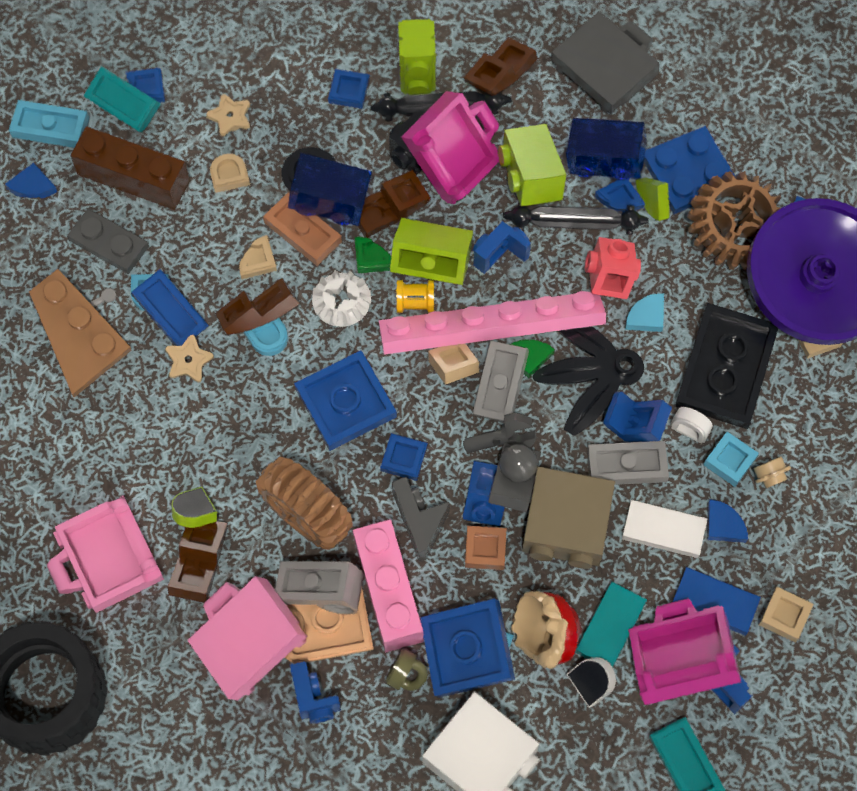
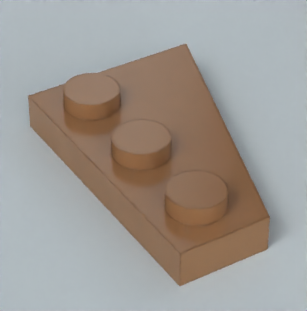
[29,269,131,398]

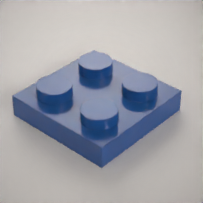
[641,126,736,214]
[294,350,397,451]
[420,598,515,698]

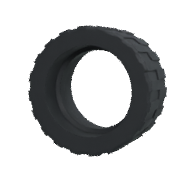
[0,621,107,756]

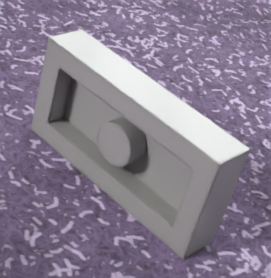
[473,341,529,422]
[587,441,669,485]

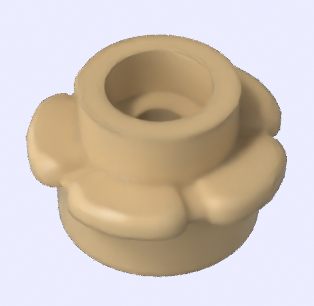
[753,456,791,488]

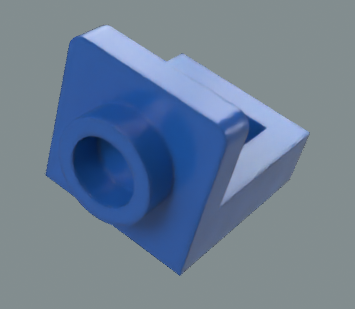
[473,221,531,274]
[604,392,672,443]

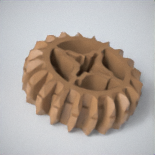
[687,171,781,270]
[255,457,353,550]

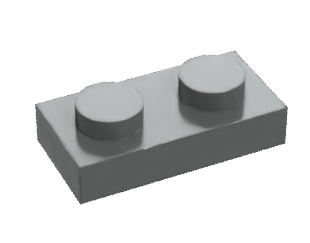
[67,208,149,275]

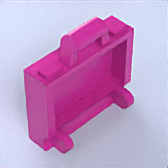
[401,91,499,205]
[629,598,741,705]

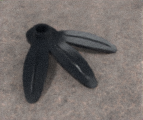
[533,326,644,436]

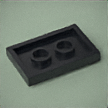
[675,303,778,429]

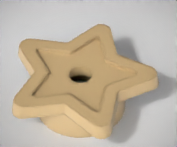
[206,94,251,136]
[165,335,214,383]

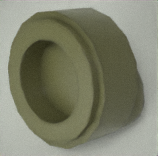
[385,648,428,691]

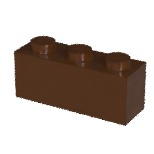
[70,126,190,210]

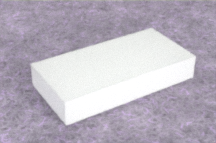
[622,500,707,558]

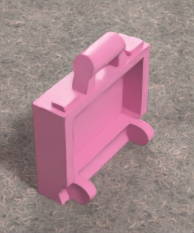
[47,495,164,613]
[187,576,307,700]

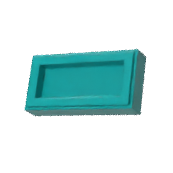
[83,66,161,133]
[575,582,647,667]
[649,717,726,791]

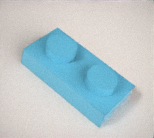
[9,100,90,148]

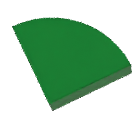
[354,237,391,274]
[509,339,555,378]

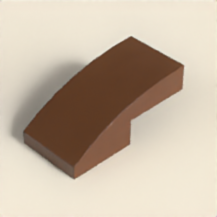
[464,37,538,96]
[348,170,431,238]
[215,278,300,335]
[168,521,228,603]

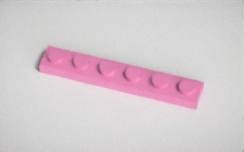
[379,291,606,355]

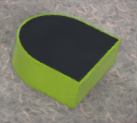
[172,487,217,528]

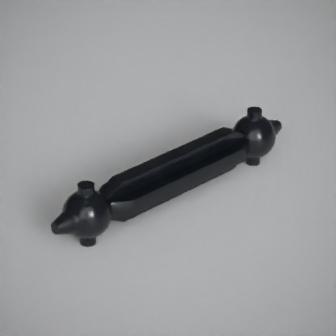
[370,91,512,121]
[503,201,649,235]

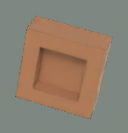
[465,526,507,570]

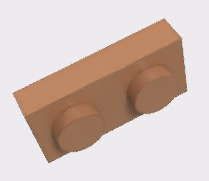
[263,193,342,266]

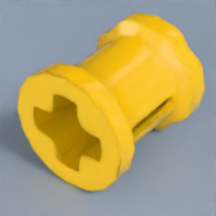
[397,280,434,313]

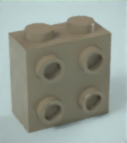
[522,467,615,569]

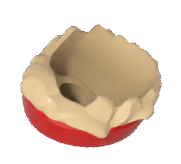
[511,591,582,669]

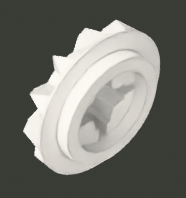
[312,270,371,327]

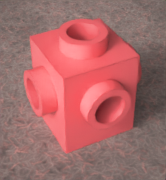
[585,237,641,300]

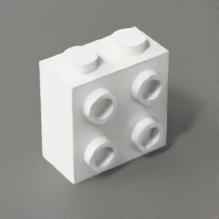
[422,692,540,791]

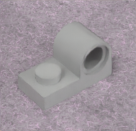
[275,561,364,614]

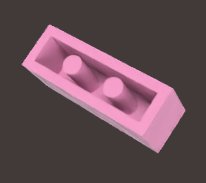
[353,519,424,653]

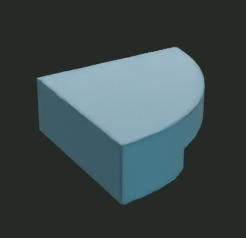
[625,294,664,332]

